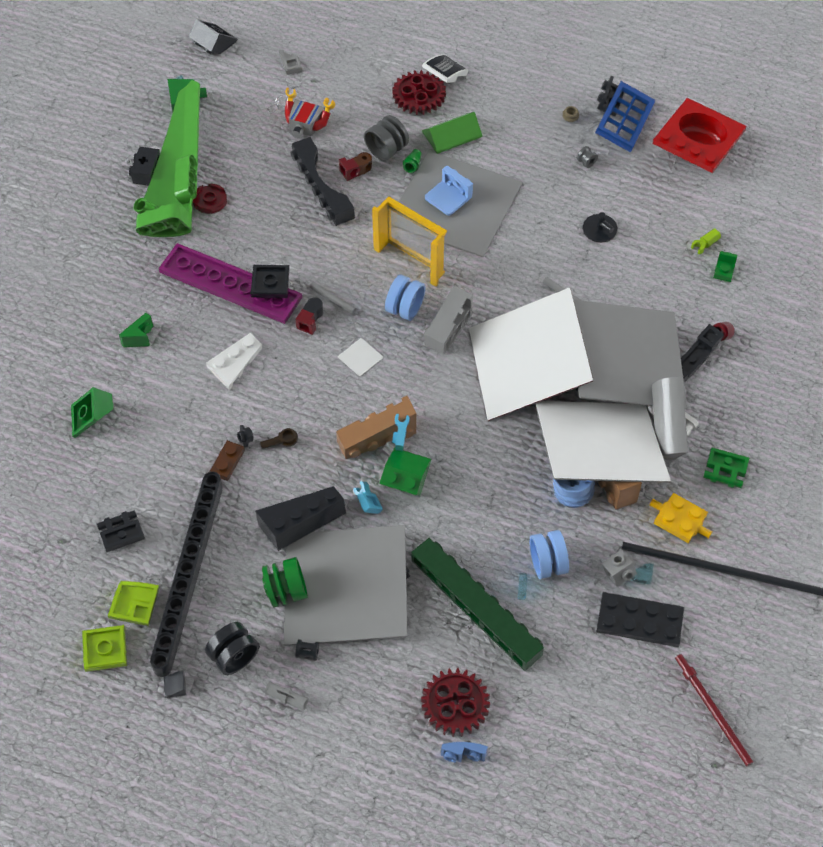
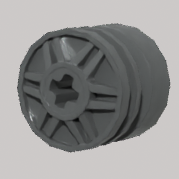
[364,115,409,161]

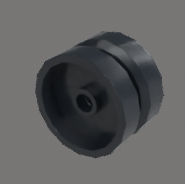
[205,621,260,676]

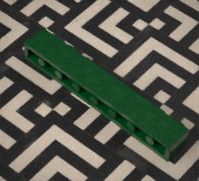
[411,538,544,671]

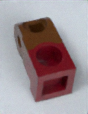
[339,152,372,181]

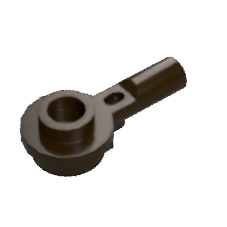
[260,428,298,449]

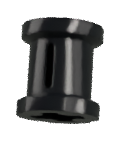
[295,639,319,661]

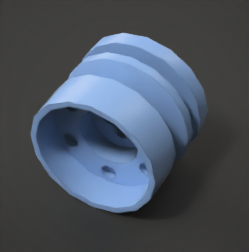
[553,479,595,508]

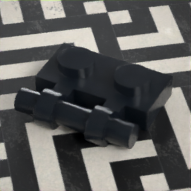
[96,510,145,552]

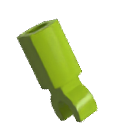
[691,228,721,254]

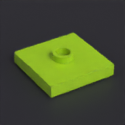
[82,625,127,672]

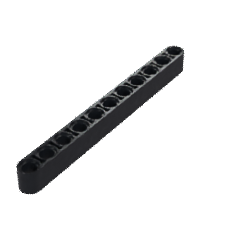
[150,471,223,677]

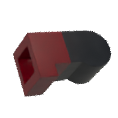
[295,297,323,335]

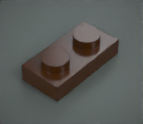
[210,440,245,481]

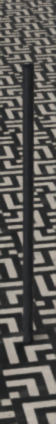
[622,542,823,596]

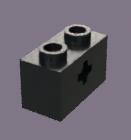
[129,146,160,186]

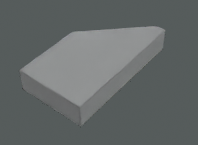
[279,50,302,75]

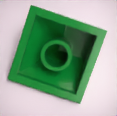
[71,387,114,438]

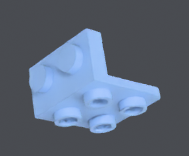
[425,166,473,216]

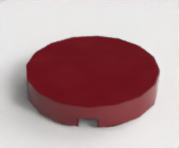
[193,183,227,214]

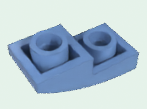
[441,742,488,762]

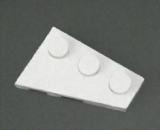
[206,333,262,390]

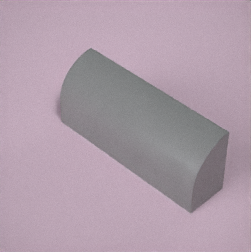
[652,377,688,459]

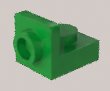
[713,251,738,282]

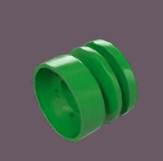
[262,557,308,608]

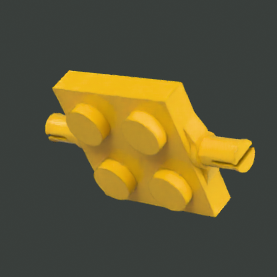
[649,493,713,543]

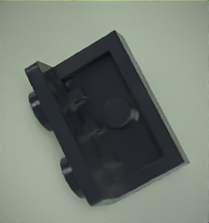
[597,76,624,117]

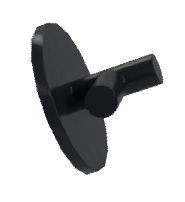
[582,212,618,243]

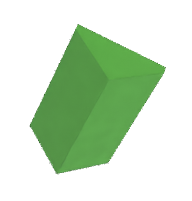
[422,112,482,154]

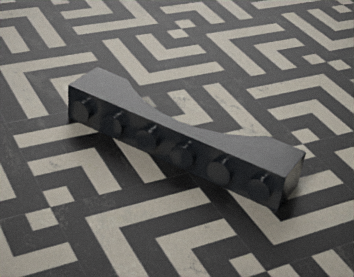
[290,137,355,226]

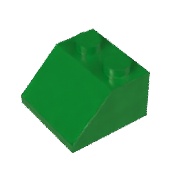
[379,448,432,496]

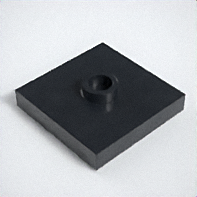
[251,265,290,298]

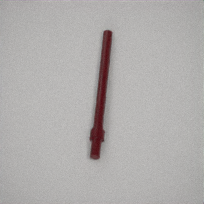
[675,654,753,767]

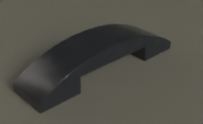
[681,324,724,382]

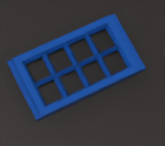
[595,81,655,152]

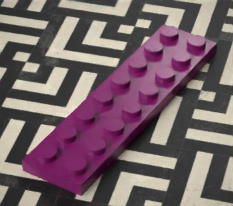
[159,243,303,324]

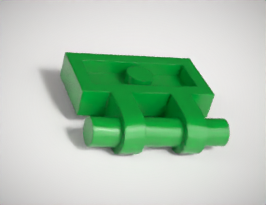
[703,447,750,488]

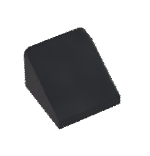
[164,671,186,698]

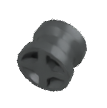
[576,146,598,168]

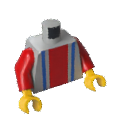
[285,88,336,138]

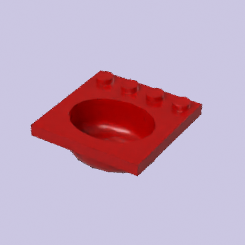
[652,98,747,173]

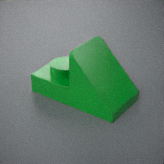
[119,313,154,347]

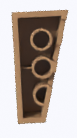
[336,396,416,459]
[598,481,642,510]

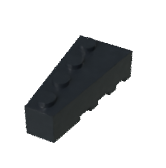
[255,486,346,551]

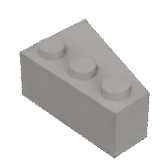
[424,285,473,355]

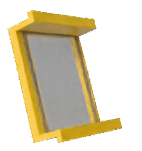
[372,196,447,287]

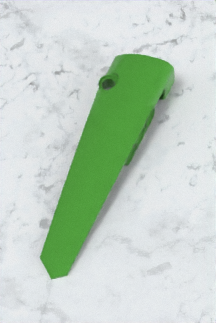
[133,80,200,237]

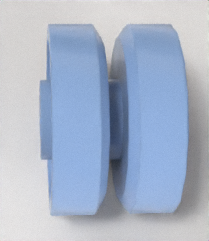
[385,274,426,321]
[529,530,569,579]

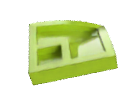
[108,581,159,626]

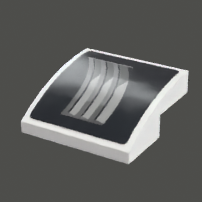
[422,54,469,83]

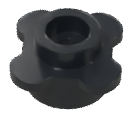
[237,425,254,448]

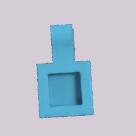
[392,414,410,451]
[353,481,383,514]

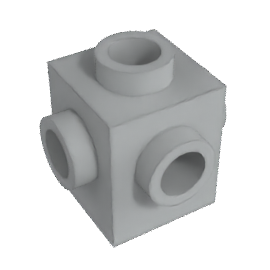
[602,550,637,587]

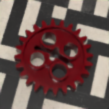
[392,70,446,115]
[421,668,490,737]

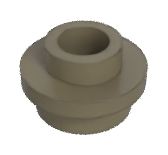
[562,106,579,122]

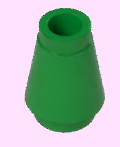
[403,149,422,173]

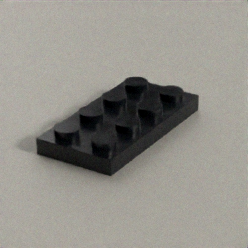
[596,592,684,648]

